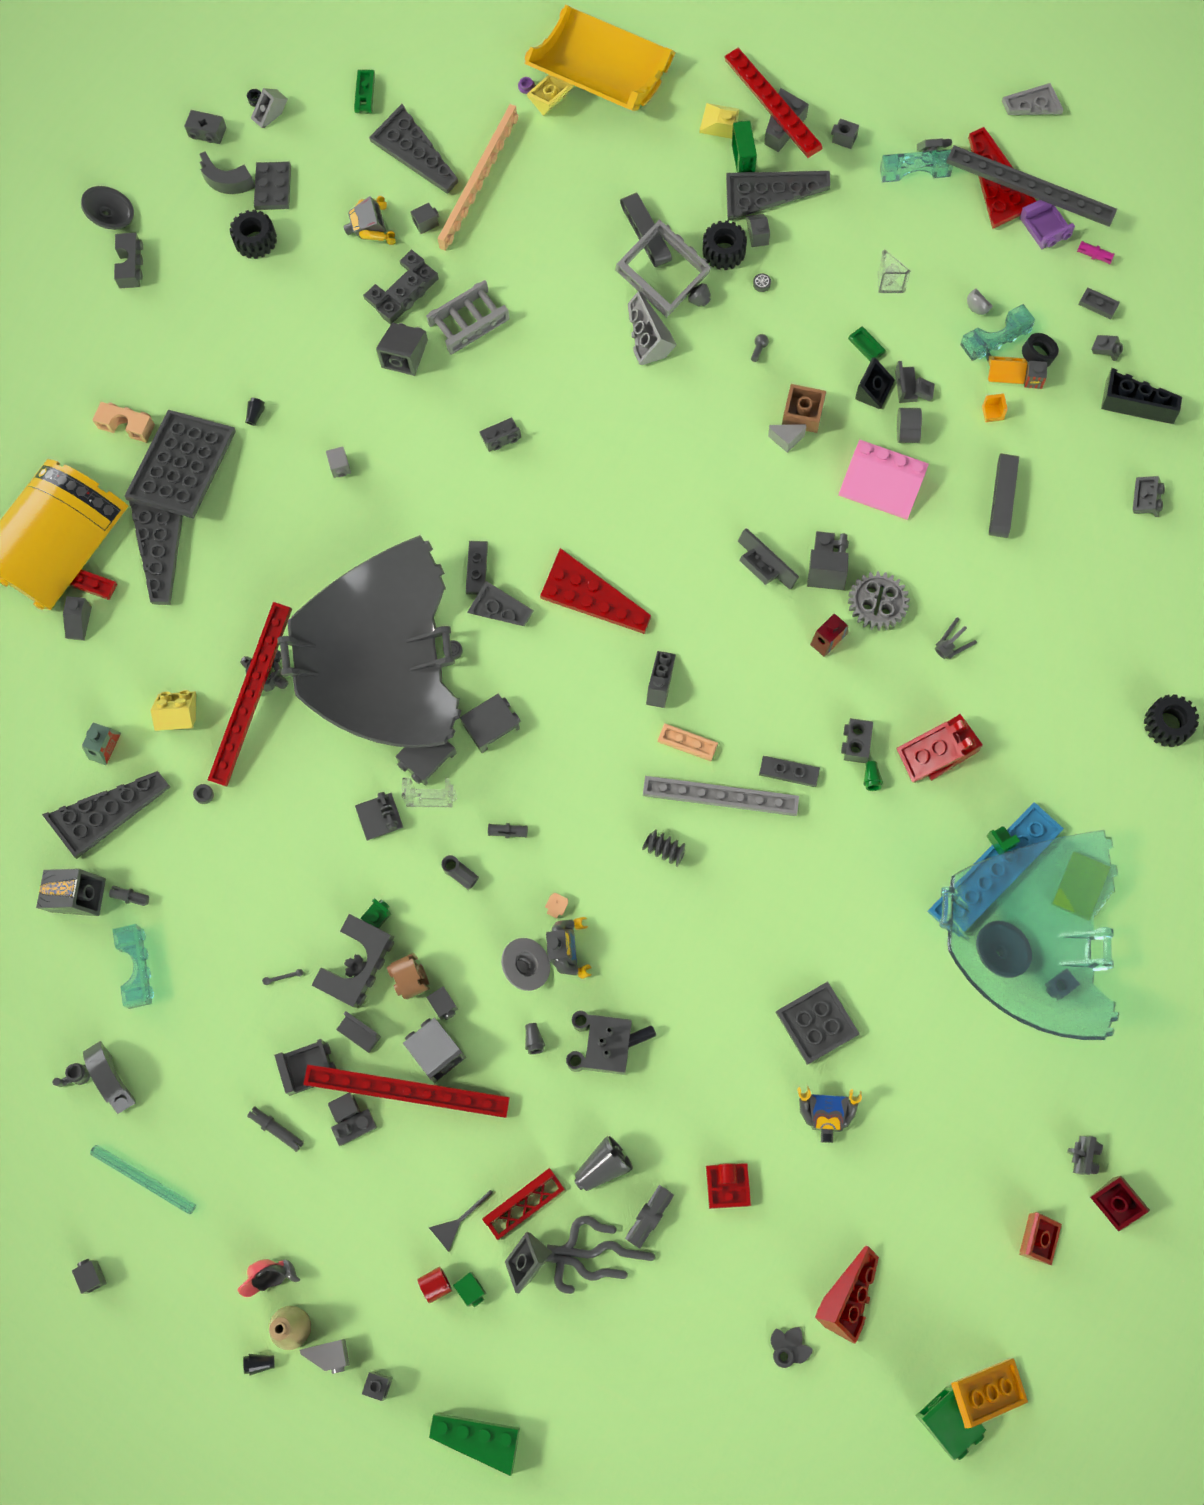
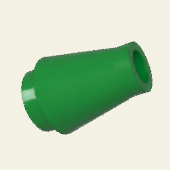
[863,761,883,791]

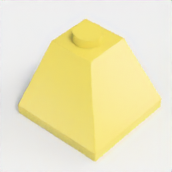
[699,103,740,139]

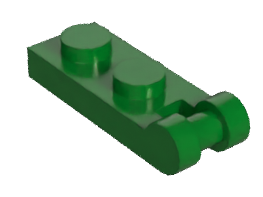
[354,70,375,113]

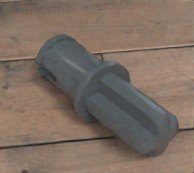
[109,885,149,906]

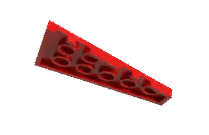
[968,127,1036,229]

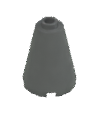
[574,1136,633,1191]

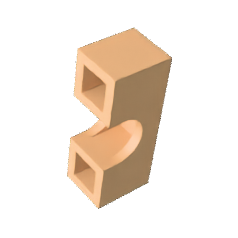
[92,402,155,443]

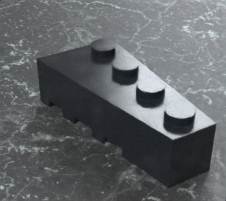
[1101,368,1182,424]

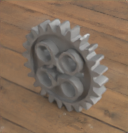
[848,571,910,631]

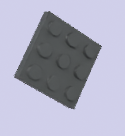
[775,981,859,1065]

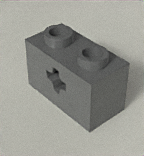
[184,110,227,144]

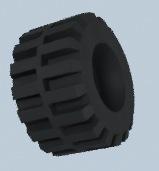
[230,210,277,259]
[702,220,747,270]
[1144,694,1199,747]

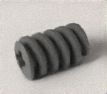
[642,829,686,867]

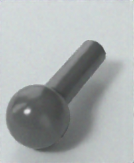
[751,334,769,362]

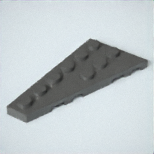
[726,171,830,221]
[129,501,183,605]

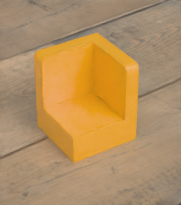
[982,393,1008,422]

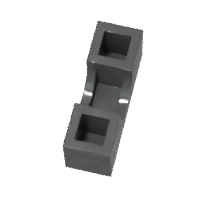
[114,232,143,289]

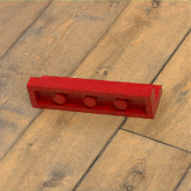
[482,1168,565,1240]

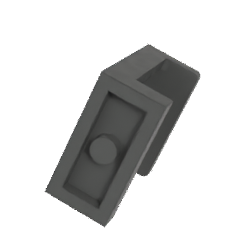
[460,693,521,753]
[395,741,457,786]
[274,1039,336,1096]

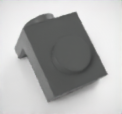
[1091,335,1123,361]

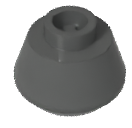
[688,283,711,307]

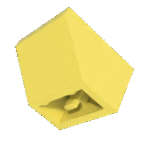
[150,690,196,731]

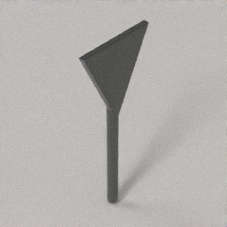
[429,1190,492,1252]

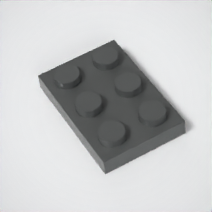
[254,161,291,210]

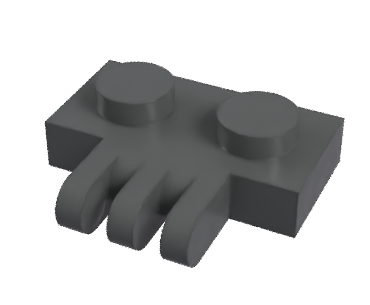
[917,138,952,154]

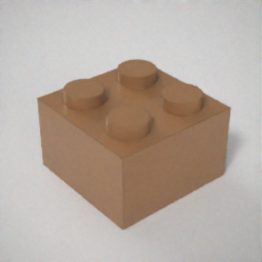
[782,384,826,433]

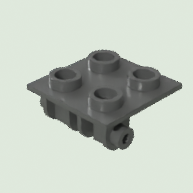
[355,792,404,841]

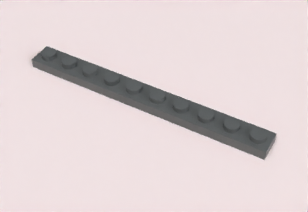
[946,145,1117,227]

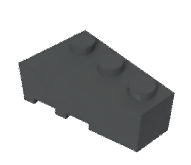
[764,88,809,152]

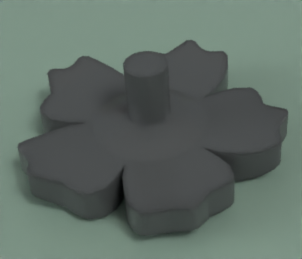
[344,954,367,977]

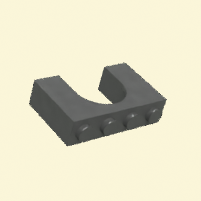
[312,914,394,1008]

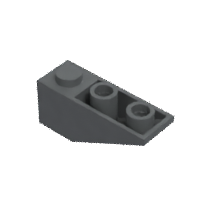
[646,651,676,708]

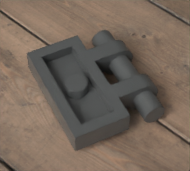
[814,531,849,553]

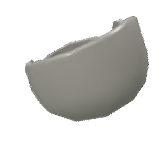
[967,288,993,315]

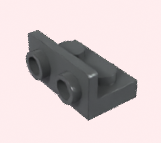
[479,417,521,452]
[1133,476,1165,517]

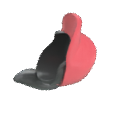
[238,1259,300,1297]

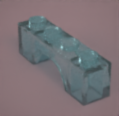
[880,149,953,183]
[960,304,1035,361]
[112,924,154,1009]

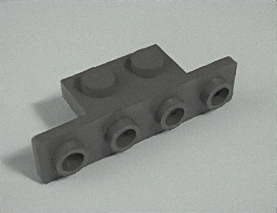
[738,528,799,589]

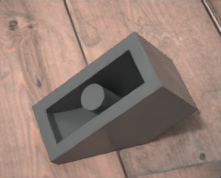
[746,214,770,247]
[63,596,92,641]

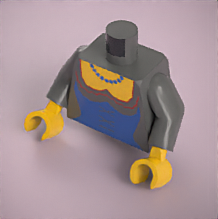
[546,917,592,979]
[797,1086,862,1143]

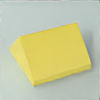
[527,75,573,116]

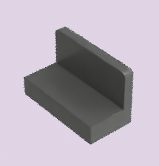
[895,361,918,403]
[336,1011,381,1053]

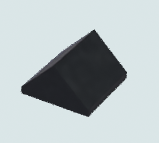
[855,357,895,409]

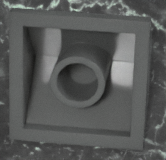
[807,549,849,590]
[505,1232,553,1294]

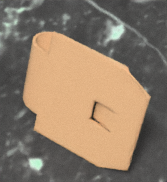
[545,893,568,919]

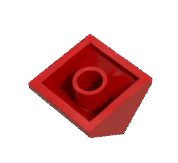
[1019,1212,1062,1266]

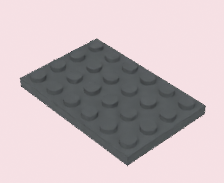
[125,410,236,519]

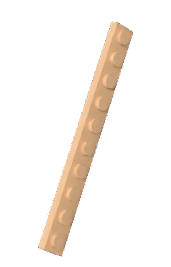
[438,104,518,251]

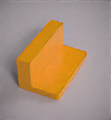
[988,356,1028,384]

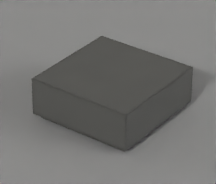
[914,377,935,401]

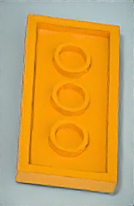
[951,1358,1028,1428]

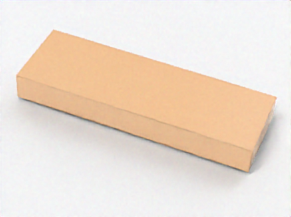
[658,723,718,761]

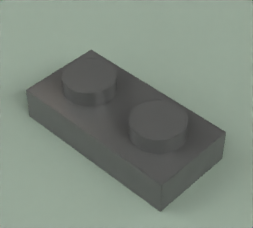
[1078,287,1120,319]

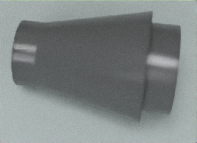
[525,1023,545,1055]

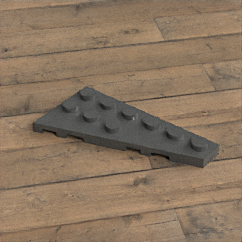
[369,104,458,194]
[42,771,170,859]

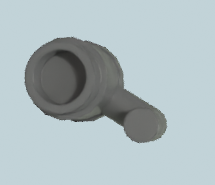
[52,1063,91,1087]

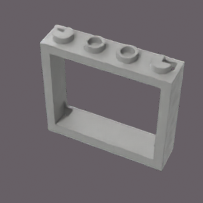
[615,219,711,318]

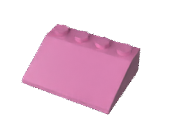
[838,439,929,520]

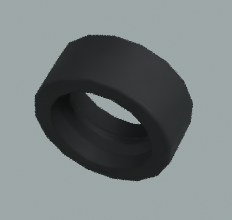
[1022,333,1059,367]

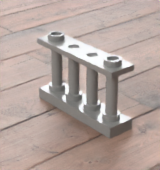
[426,280,509,355]

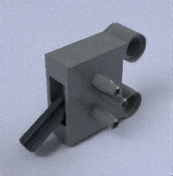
[566,1011,656,1075]

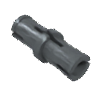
[488,823,528,839]

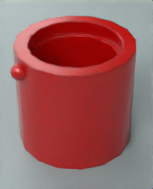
[417,1266,452,1304]

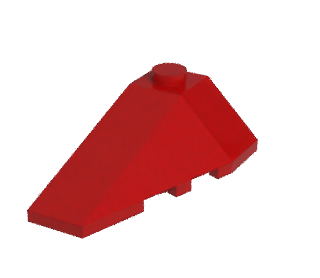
[815,1246,879,1344]

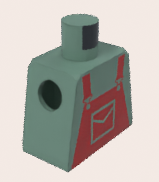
[82,722,121,765]

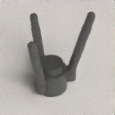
[935,617,977,659]

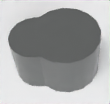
[897,408,922,443]

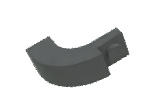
[199,151,255,194]
[83,1041,136,1114]

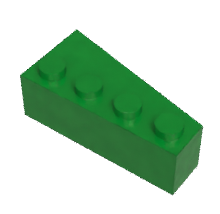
[429,1413,520,1476]

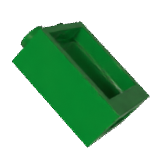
[731,120,757,173]

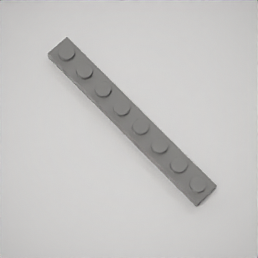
[643,776,799,816]

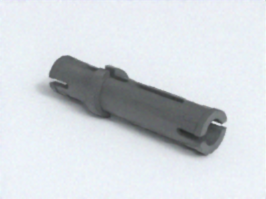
[247,1106,304,1152]

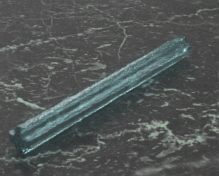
[90,1145,196,1214]

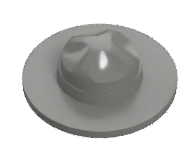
[501,938,550,991]

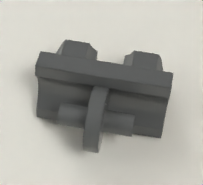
[1067,1136,1103,1175]

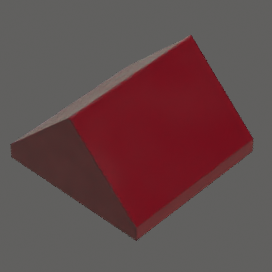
[1090,1176,1150,1232]

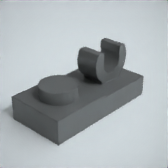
[331,1109,377,1146]

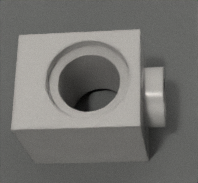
[326,446,351,478]

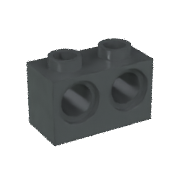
[841,718,873,763]

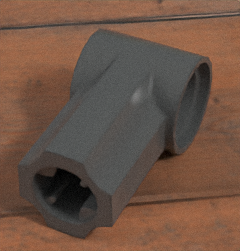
[441,855,479,891]

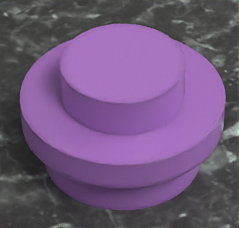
[518,77,535,94]

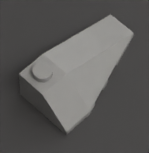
[628,291,676,365]

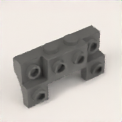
[363,249,439,325]

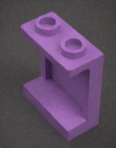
[1020,200,1075,250]

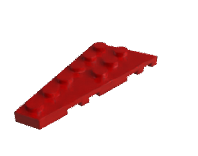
[540,548,651,634]

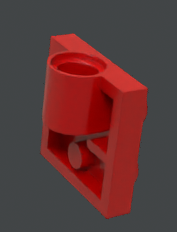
[706,1163,751,1209]

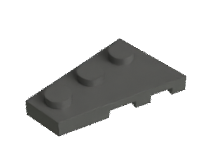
[467,581,534,626]

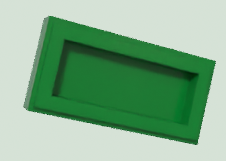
[848,326,886,362]

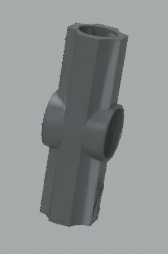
[625,1185,674,1249]

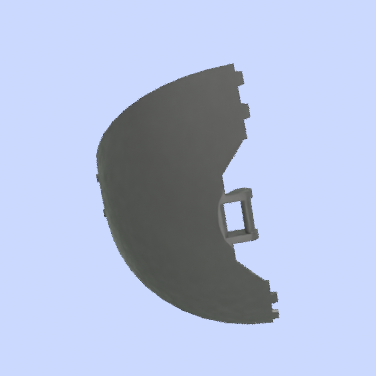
[277,535,461,748]

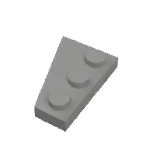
[1002,83,1064,115]

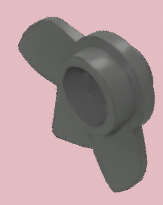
[771,1327,813,1368]

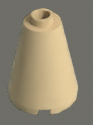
[269,1306,311,1350]

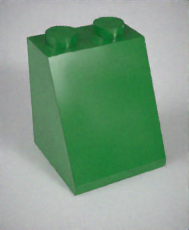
[915,1386,986,1460]

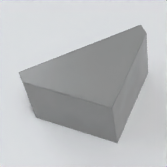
[768,424,806,452]

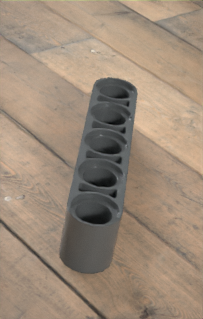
[620,192,672,267]
[989,453,1019,538]

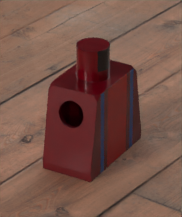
[810,614,849,657]

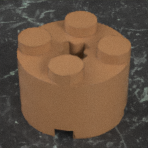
[387,953,430,1000]

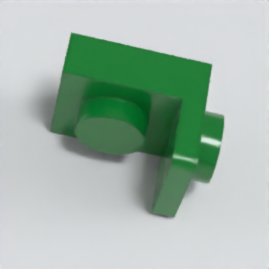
[360,898,391,928]

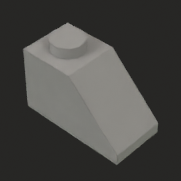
[251,88,288,128]
[300,1339,350,1374]

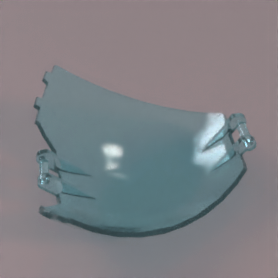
[939,830,1119,1040]

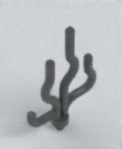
[546,1216,655,1294]

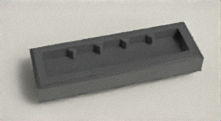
[466,541,488,595]
[759,756,820,787]

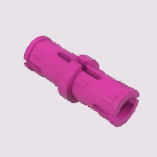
[1077,241,1115,265]

